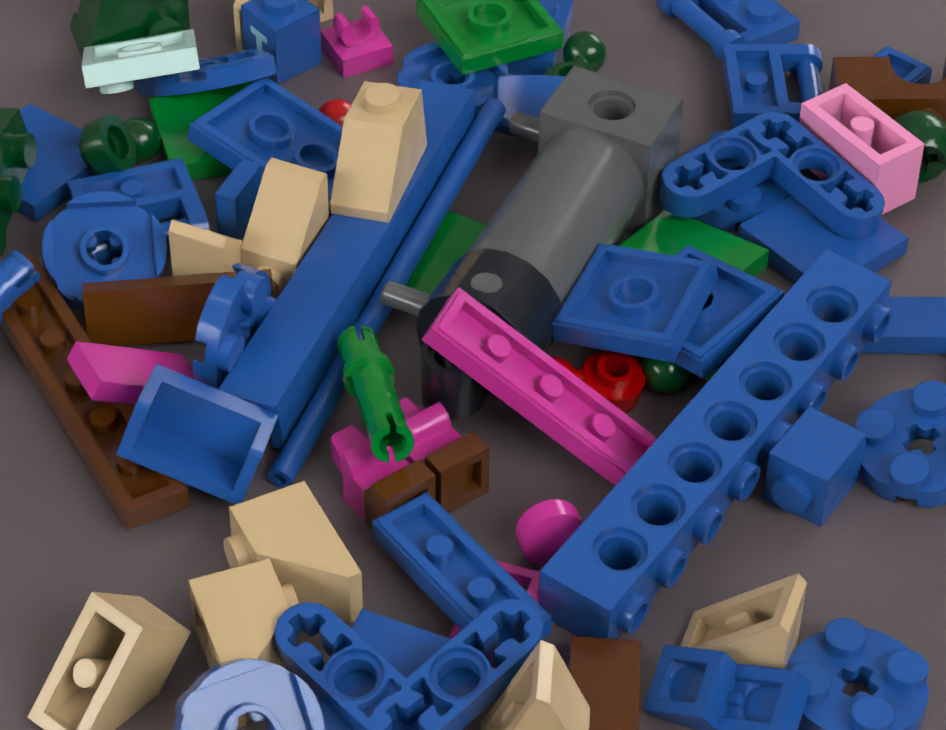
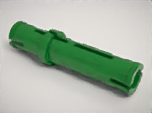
[337,325,415,463]

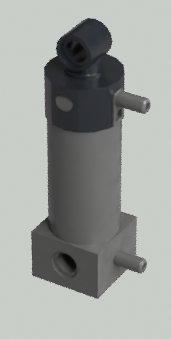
[380,66,683,420]

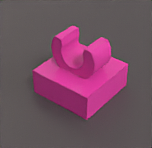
[320,5,394,78]

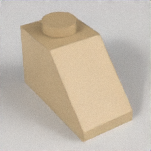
[330,81,427,223]
[241,158,329,298]
[223,481,363,623]
[188,558,299,729]
[27,592,191,730]

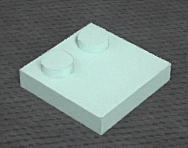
[82,29,200,94]

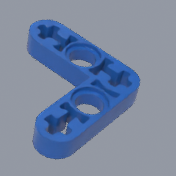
[658,112,885,240]
[274,599,545,730]

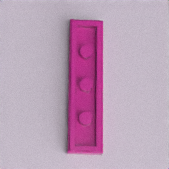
[421,287,657,486]

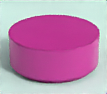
[515,499,583,567]

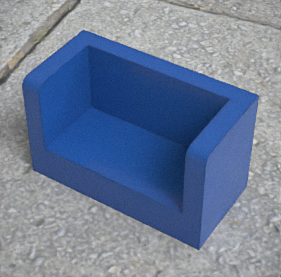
[116,364,278,504]

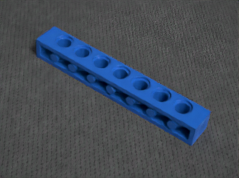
[538,249,893,639]

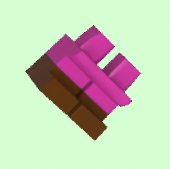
[331,397,490,530]

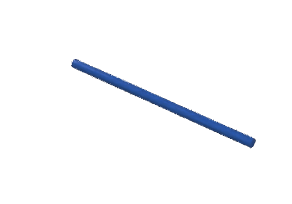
[268,98,506,488]

